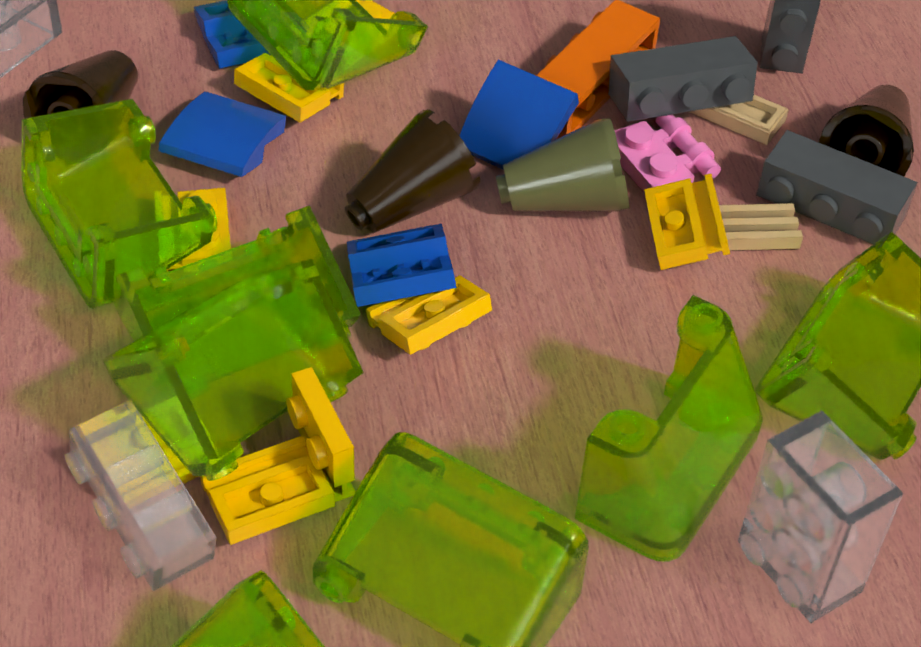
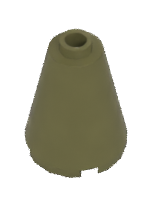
[496,118,630,212]

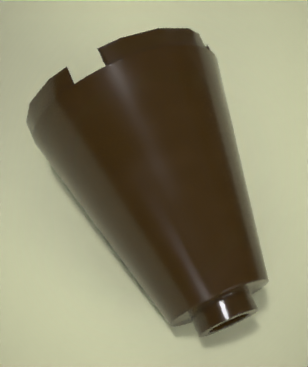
[23,50,138,160]
[819,85,914,177]
[345,109,481,233]

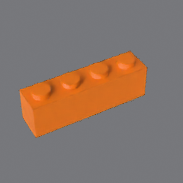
[536,0,660,139]

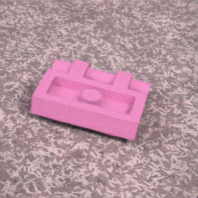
[615,114,721,194]

